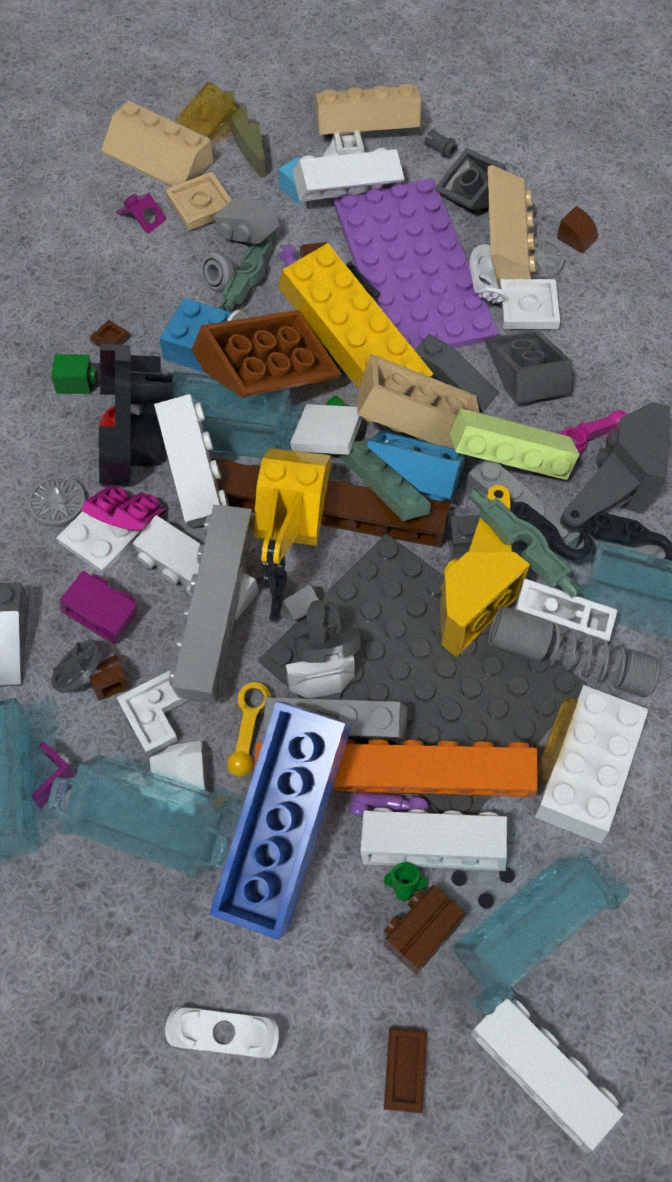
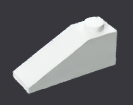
[515,579,617,646]

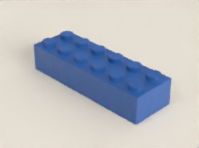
[209,701,352,940]

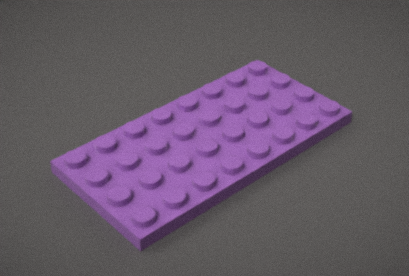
[333,178,499,350]

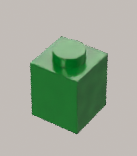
[51,354,98,394]

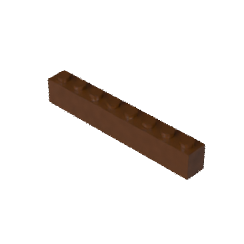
[211,458,450,548]

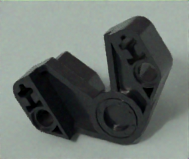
[99,344,173,486]

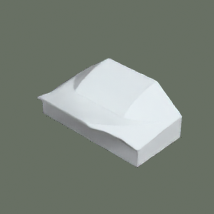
[323,131,364,157]
[286,654,355,699]
[150,741,208,813]

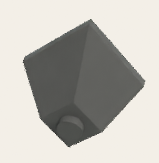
[434,148,508,210]

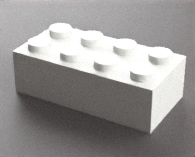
[535,685,649,844]

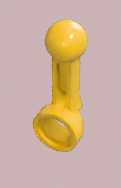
[227,682,271,777]

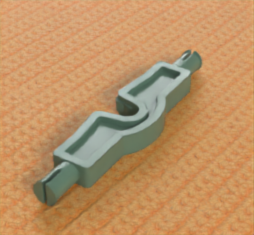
[219,231,276,312]
[468,488,582,599]

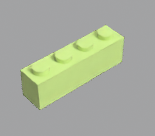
[449,408,580,480]

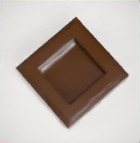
[90,320,131,347]

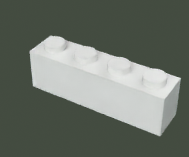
[292,148,404,202]
[154,394,229,528]
[132,515,259,620]
[361,808,507,871]
[470,996,623,1153]

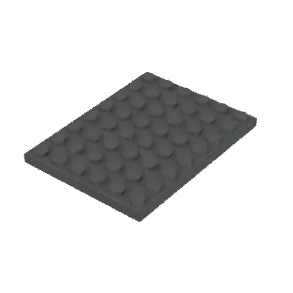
[259,534,587,815]

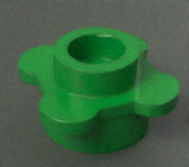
[384,862,427,901]

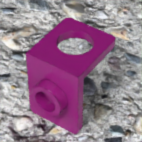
[116,193,166,233]
[31,742,75,809]

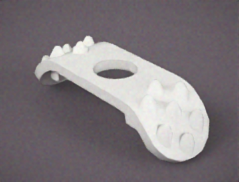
[469,244,506,303]
[165,1007,279,1058]

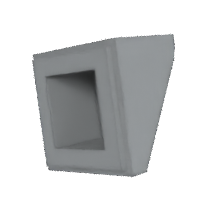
[282,583,319,621]

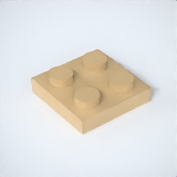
[165,172,232,231]

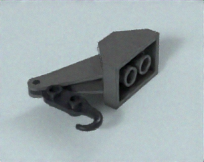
[560,402,672,567]

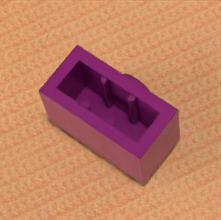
[60,570,137,645]

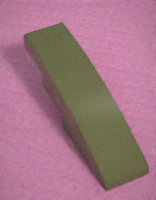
[224,90,266,178]

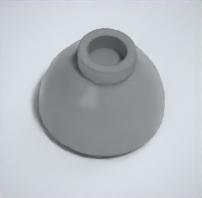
[201,252,238,292]

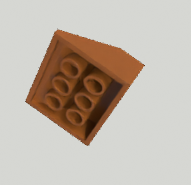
[191,310,341,398]

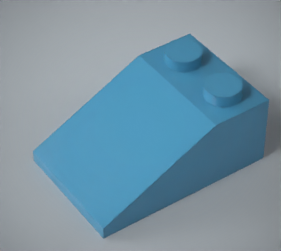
[367,431,467,501]

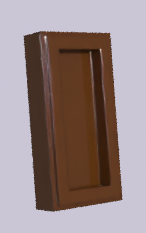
[383,1027,427,1114]

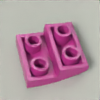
[81,485,167,530]

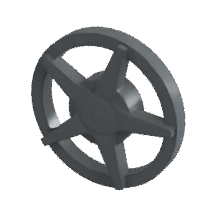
[51,640,103,693]

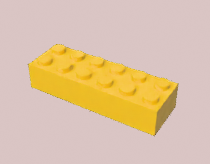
[278,243,433,389]

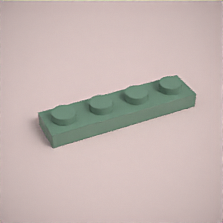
[339,441,431,521]

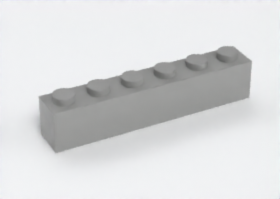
[169,504,254,703]

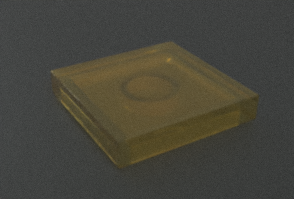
[176,81,240,140]
[537,696,578,784]

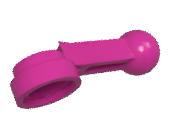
[560,410,628,456]

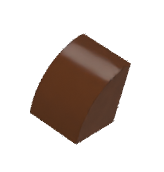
[557,206,598,254]
[89,654,130,701]

